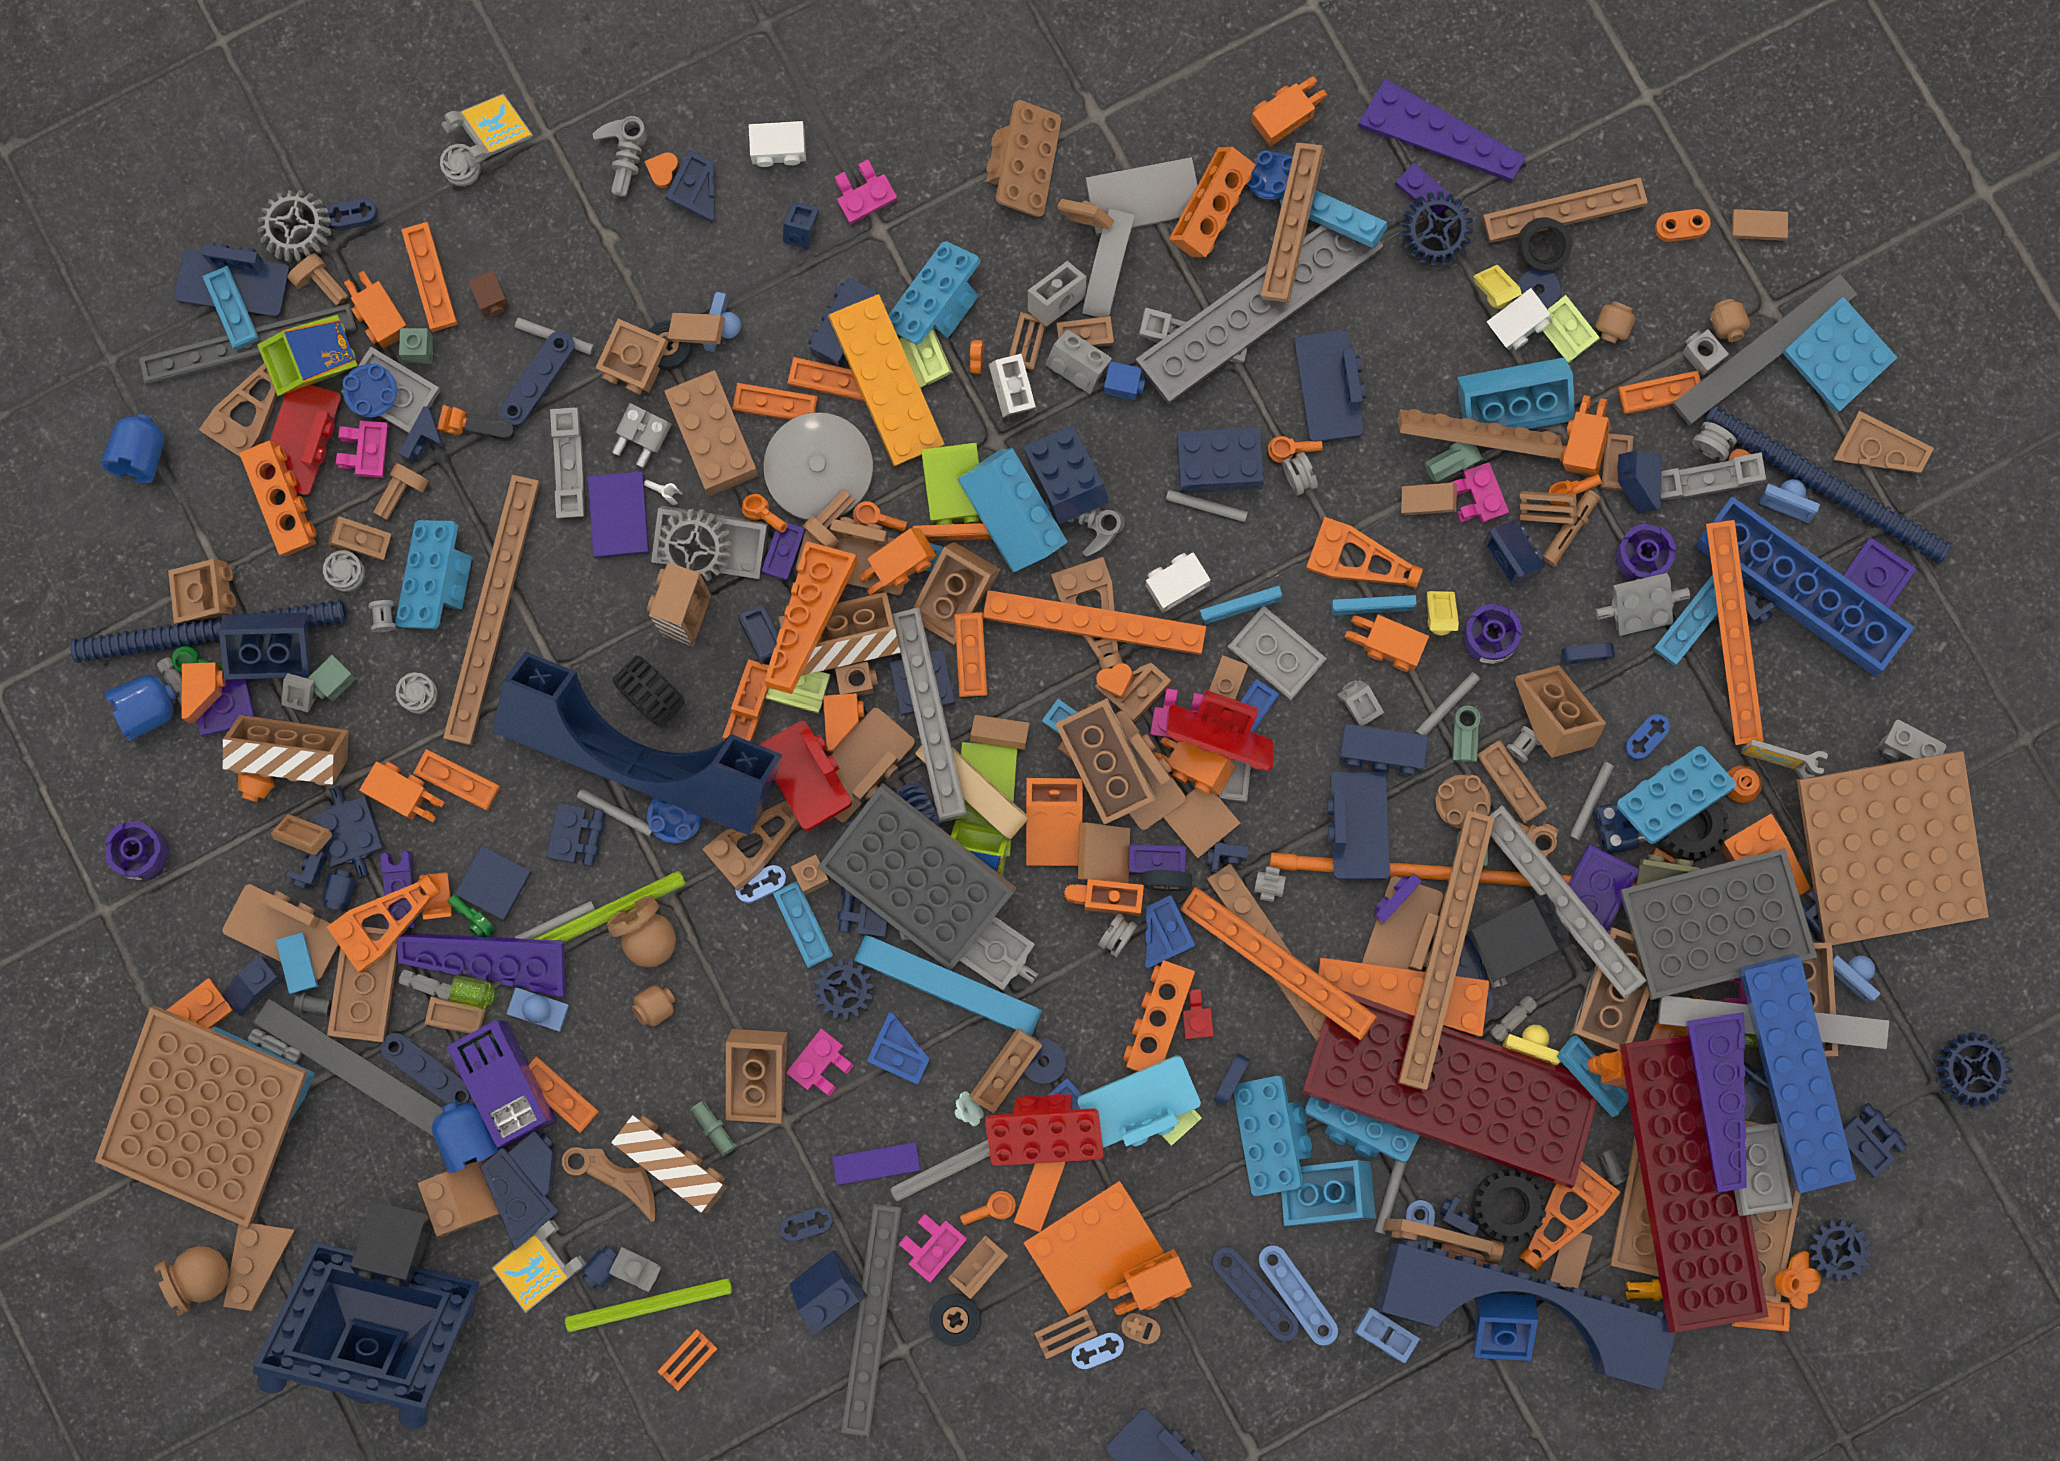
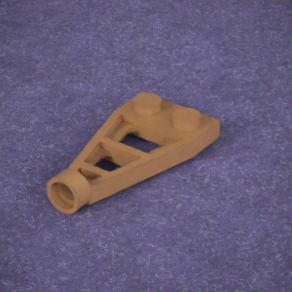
[199,363,278,458]
[1051,557,1123,669]
[703,800,799,891]
[1383,1219,1504,1264]

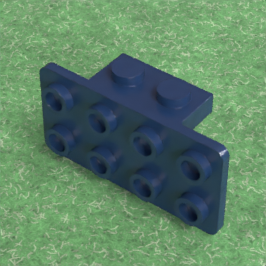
[174,242,290,317]
[1294,330,1366,441]
[1327,772,1390,880]
[1106,1409,1206,1461]

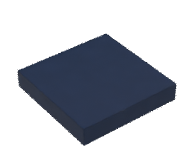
[455,846,532,921]

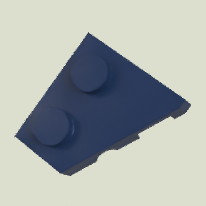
[665,150,714,223]

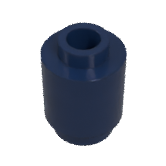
[322,869,356,911]
[581,1245,617,1289]

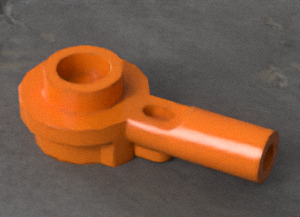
[1267,436,1323,463]
[1549,474,1602,506]
[742,494,788,533]
[853,501,907,532]
[960,1191,1016,1226]

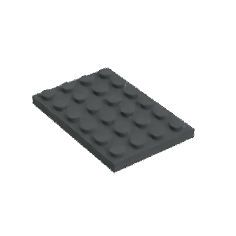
[818,783,1017,971]
[1620,848,1817,1000]

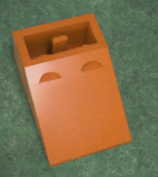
[1026,778,1083,866]

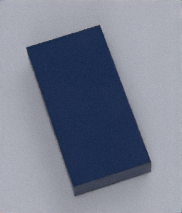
[738,605,778,664]

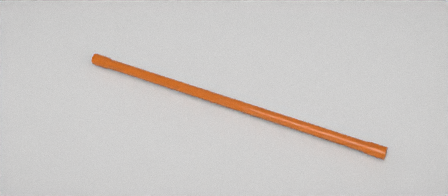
[1270,852,1637,887]

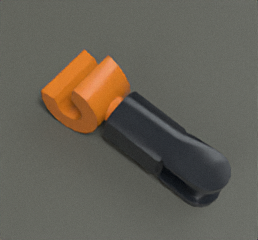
[437,405,515,441]

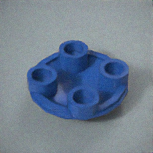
[1247,150,1293,200]
[343,363,398,418]
[647,797,702,843]

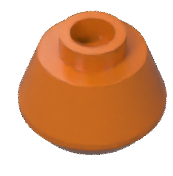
[1727,765,1762,803]
[238,773,275,802]

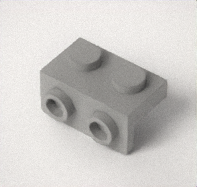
[1045,330,1111,394]
[1877,720,1946,762]

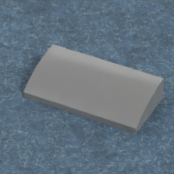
[1086,157,1197,235]
[651,506,769,579]

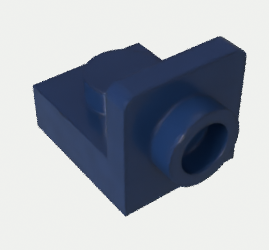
[783,201,819,249]
[1743,587,1776,626]
[1207,843,1249,874]
[285,852,327,890]
[1439,1195,1479,1237]

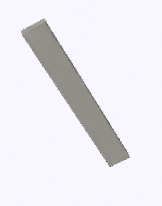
[892,607,967,823]
[1490,806,1647,999]
[1658,996,1889,1049]

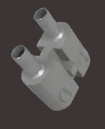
[612,403,672,468]

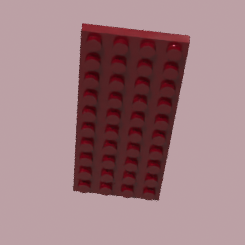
[1301,991,1597,1189]
[1619,1036,1769,1333]

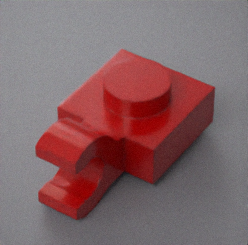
[1182,989,1214,1039]

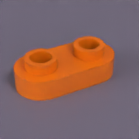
[1655,209,1710,242]

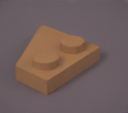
[1095,663,1172,723]

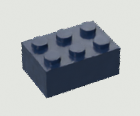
[1023,425,1109,524]
[1177,427,1264,493]
[219,613,312,679]

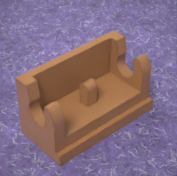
[948,1235,1008,1299]

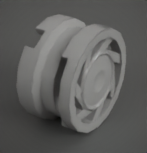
[440,144,481,187]
[1692,422,1737,462]
[1282,452,1318,496]
[323,550,365,592]
[395,672,438,714]
[1098,913,1138,958]

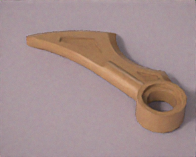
[562,1147,655,1222]

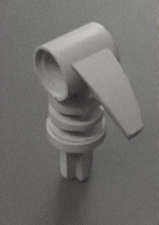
[593,116,647,197]
[1046,501,1125,556]

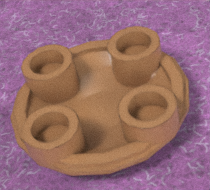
[1435,774,1491,829]

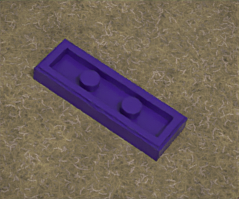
[832,1142,921,1185]

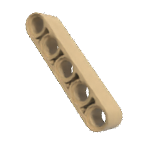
[915,745,1029,839]

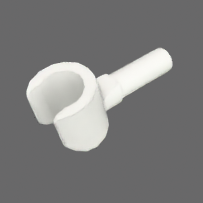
[644,480,682,505]

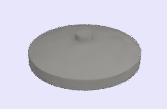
[764,413,873,521]

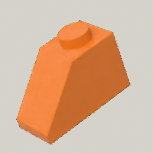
[182,663,226,723]
[823,693,865,755]

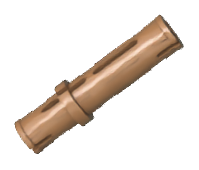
[1542,489,1601,567]

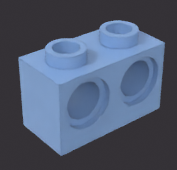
[1353,1307,1420,1363]

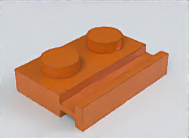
[167,978,234,1029]

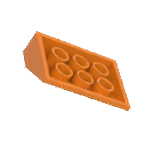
[1024,1181,1164,1316]

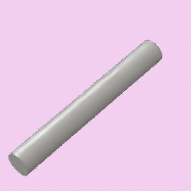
[515,318,595,355]
[1166,490,1248,522]
[1415,672,1480,735]
[1569,762,1614,841]
[577,788,653,837]
[515,901,596,939]
[1375,1160,1407,1235]

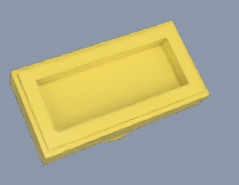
[1473,265,1522,310]
[1426,591,1459,636]
[1502,1025,1561,1066]

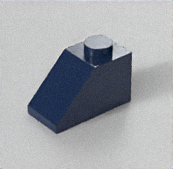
[1617,450,1662,513]
[222,956,284,1016]
[508,1131,556,1197]

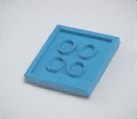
[1782,297,1898,413]

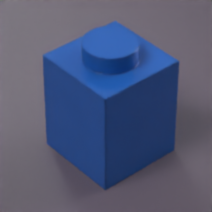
[1104,361,1146,401]

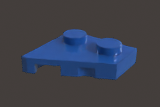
[1145,895,1197,969]
[867,1012,930,1085]

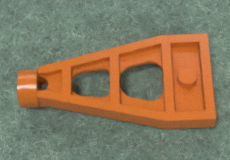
[1306,517,1423,589]
[327,874,441,973]
[1519,1161,1620,1271]

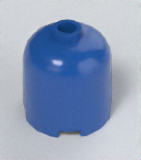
[100,414,165,484]
[104,675,177,742]
[431,1100,500,1173]

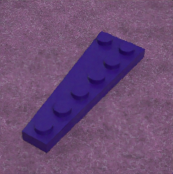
[1358,79,1526,182]
[397,933,566,997]
[1686,1012,1747,1192]

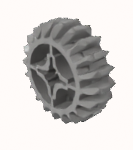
[258,190,332,263]
[657,508,732,581]

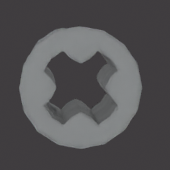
[368,600,396,633]
[1506,726,1540,763]

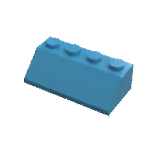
[1457,357,1575,429]
[957,448,1067,572]

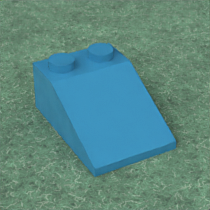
[1281,1160,1376,1226]

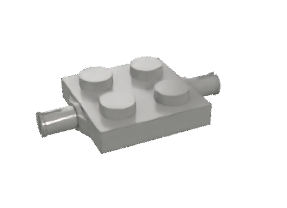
[1595,573,1690,636]
[959,916,1038,991]

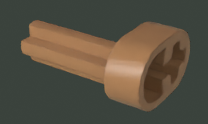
[287,253,349,307]
[373,463,429,520]
[802,490,855,548]
[1121,1313,1161,1344]

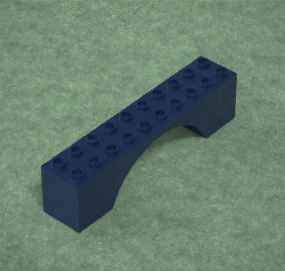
[492,652,782,835]
[1374,1240,1676,1391]

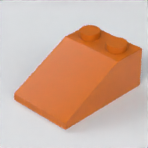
[1719,814,1811,896]

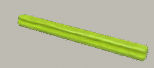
[535,871,685,942]
[565,1279,732,1332]

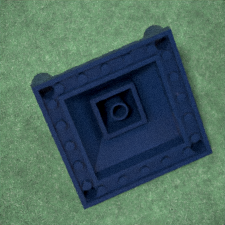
[253,1242,479,1429]

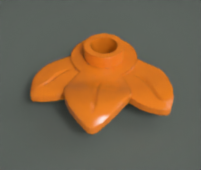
[1775,1251,1821,1309]

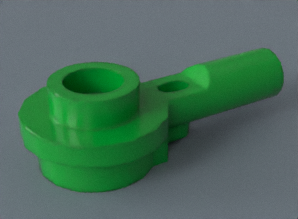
[172,646,223,672]
[447,894,494,937]

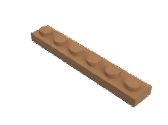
[1261,143,1325,303]
[1482,177,1648,243]
[1397,409,1563,459]

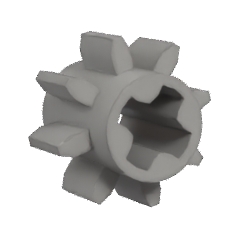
[1254,866,1286,902]

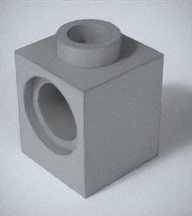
[1682,329,1729,378]

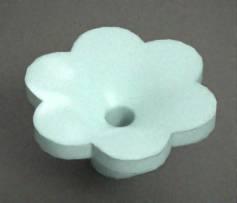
[955,1091,984,1126]

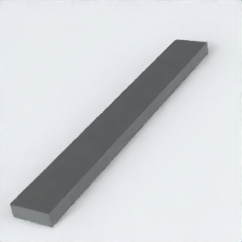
[1672,274,1858,426]
[139,303,358,386]
[254,999,443,1137]
[841,1204,902,1437]

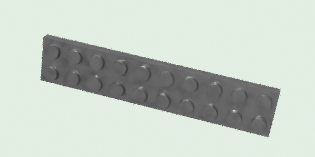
[1135,205,1384,404]

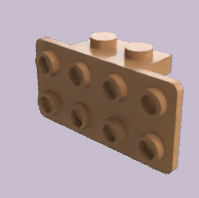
[986,100,1061,217]
[796,517,905,596]
[832,708,915,823]
[1115,711,1186,830]
[1362,876,1444,971]
[223,884,339,980]

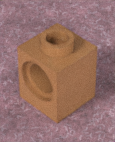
[835,662,878,696]
[791,855,830,896]

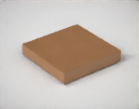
[1163,788,1241,859]
[1078,822,1130,883]

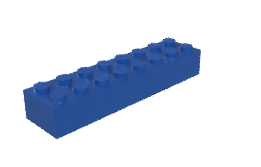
[1694,496,1915,677]
[1738,954,1856,1193]

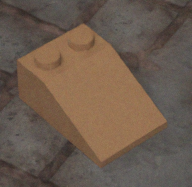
[913,542,1001,645]
[1515,665,1606,758]
[726,1029,787,1124]
[418,1157,499,1237]

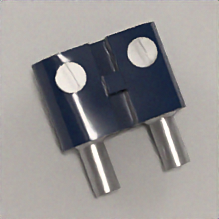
[1593,803,1647,853]

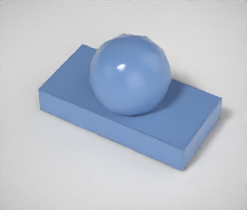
[702,292,742,352]
[1758,479,1820,523]
[1833,955,1881,1003]
[507,988,570,1032]

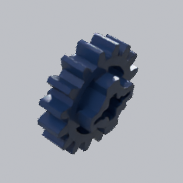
[813,959,874,1021]
[1807,1219,1872,1282]

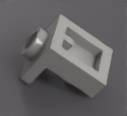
[281,673,317,712]
[1337,680,1384,726]
[609,1247,661,1292]

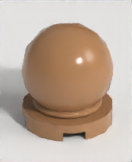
[607,895,676,967]
[154,1246,229,1316]

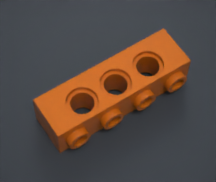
[1169,147,1256,257]
[239,441,317,556]
[1122,960,1195,1072]

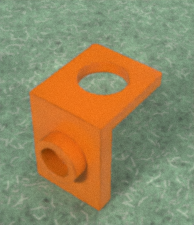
[419,872,452,919]

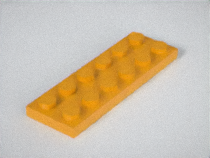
[828,294,945,467]

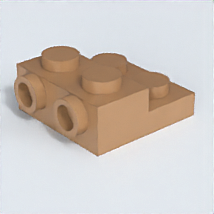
[596,319,669,395]
[168,559,236,625]

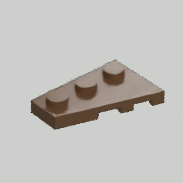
[1832,411,1934,474]
[223,1223,297,1311]

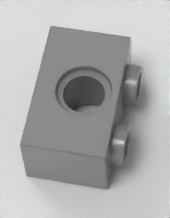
[1028,261,1086,327]

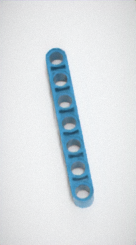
[854,935,1042,1036]

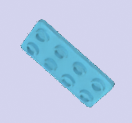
[1077,1055,1201,1148]

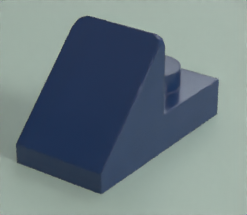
[398,406,445,464]

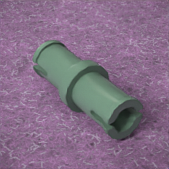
[690,1100,737,1157]

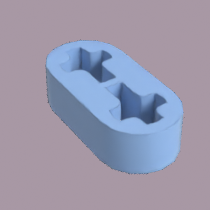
[735,865,787,904]
[1071,1333,1124,1369]

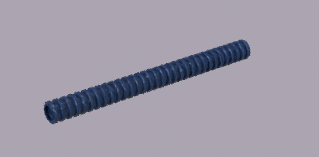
[1703,405,1952,564]
[70,599,347,663]

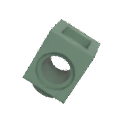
[399,328,433,364]
[308,655,357,702]

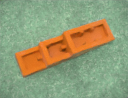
[722,659,769,742]

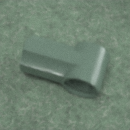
[1424,442,1484,484]
[1452,705,1481,762]

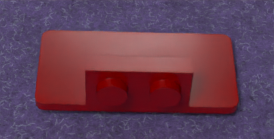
[266,385,342,496]
[1166,690,1274,771]
[759,721,852,831]
[985,1094,1104,1166]

